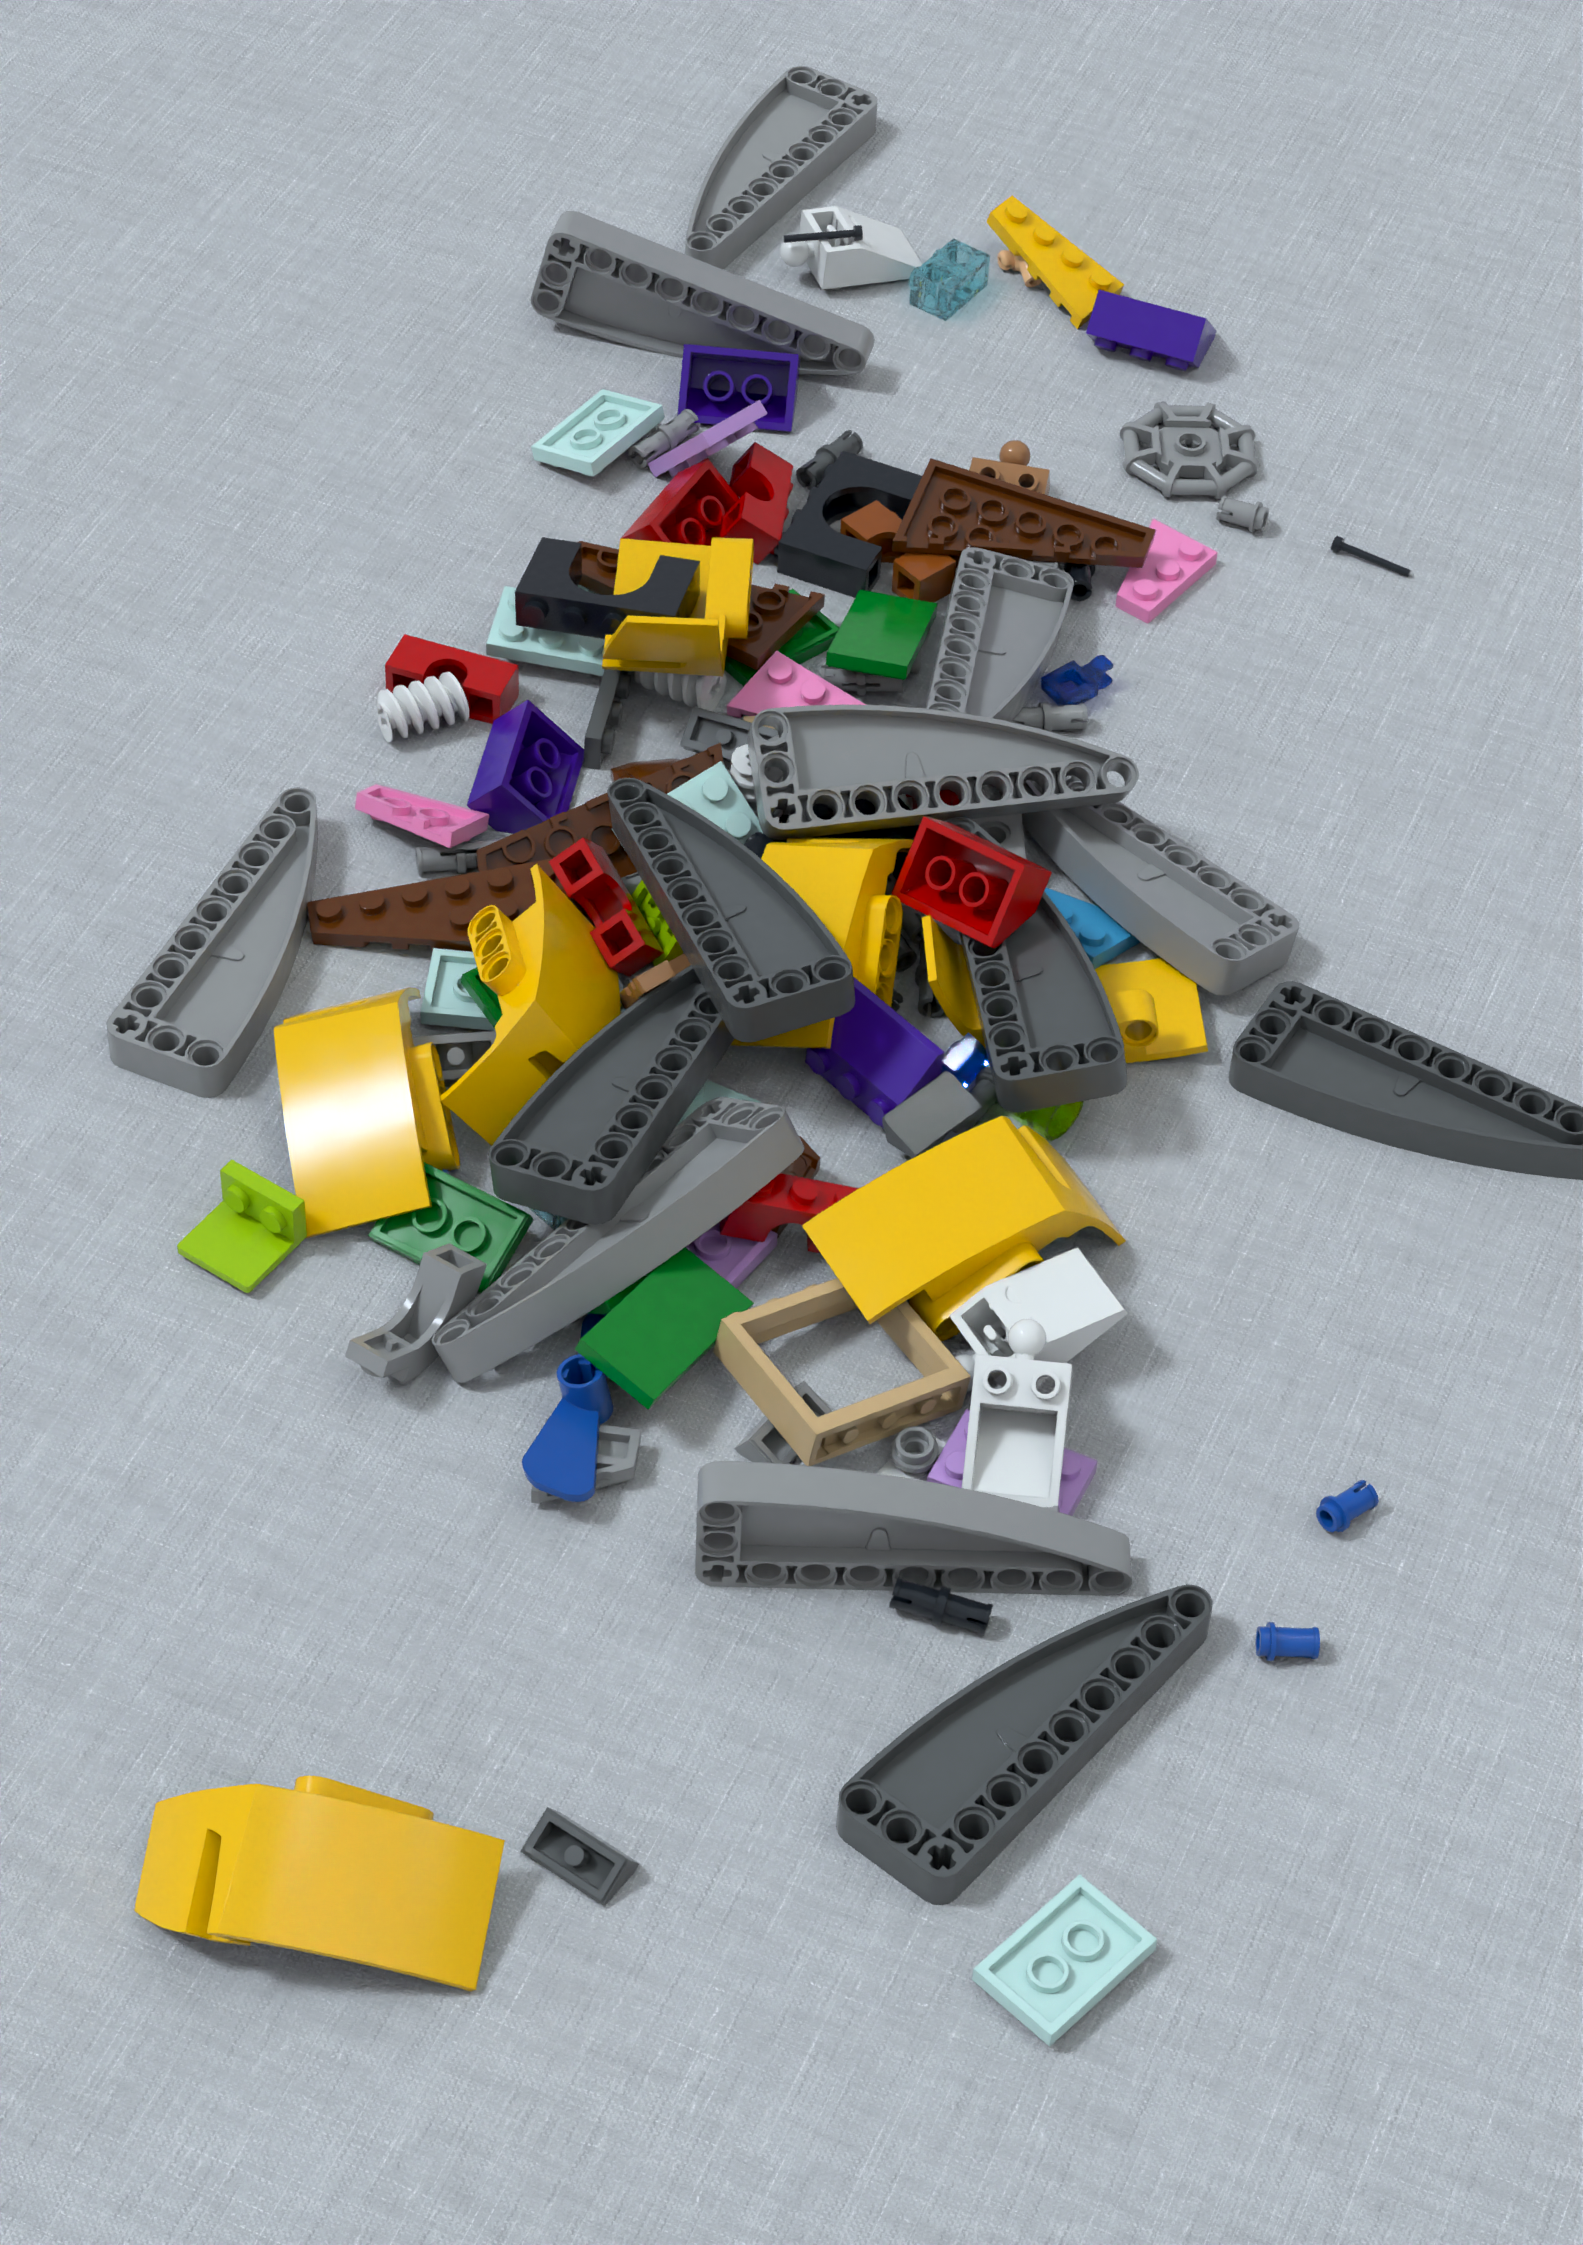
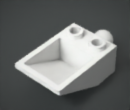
[780,206,926,290]
[949,1247,1128,1392]
[962,1319,1073,1507]

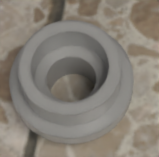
[891,1426,939,1473]

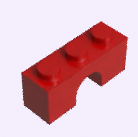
[720,442,793,565]
[385,634,519,724]
[549,837,664,977]
[719,1173,859,1254]

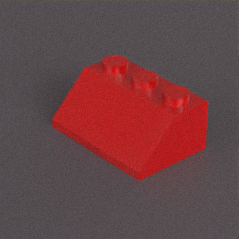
[621,458,739,546]
[891,816,1052,948]

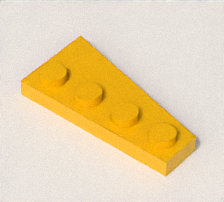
[986,195,1124,329]

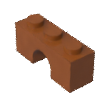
[840,500,956,603]

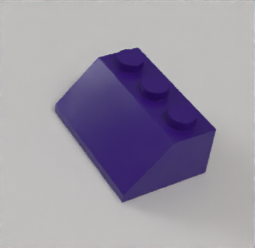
[1086,290,1217,371]
[677,344,801,432]
[467,700,584,834]
[805,977,945,1129]

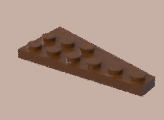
[891,458,1156,568]
[578,541,825,670]
[476,742,723,878]
[307,858,570,952]

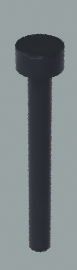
[783,225,863,243]
[1331,536,1411,577]

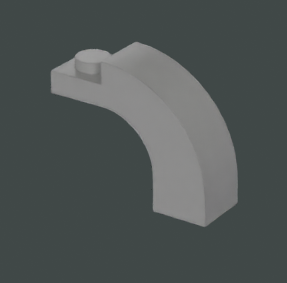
[345,1243,487,1383]

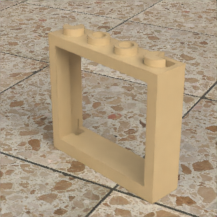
[713,1278,971,1466]

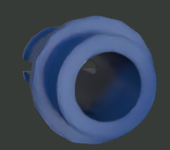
[1316,1480,1379,1532]
[1255,1622,1320,1661]

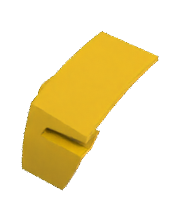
[602,537,754,677]
[730,837,913,1049]
[440,864,620,1146]
[922,915,1208,1063]
[274,987,460,1238]
[802,1116,1126,1341]
[134,1776,505,1991]

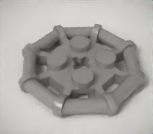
[1120,401,1260,499]

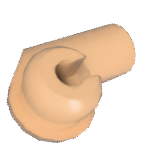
[997,249,1042,287]

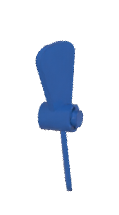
[522,1313,613,1502]

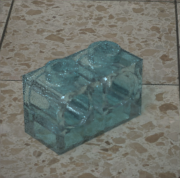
[908,238,990,321]

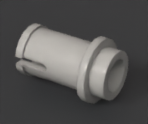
[1216,496,1269,533]

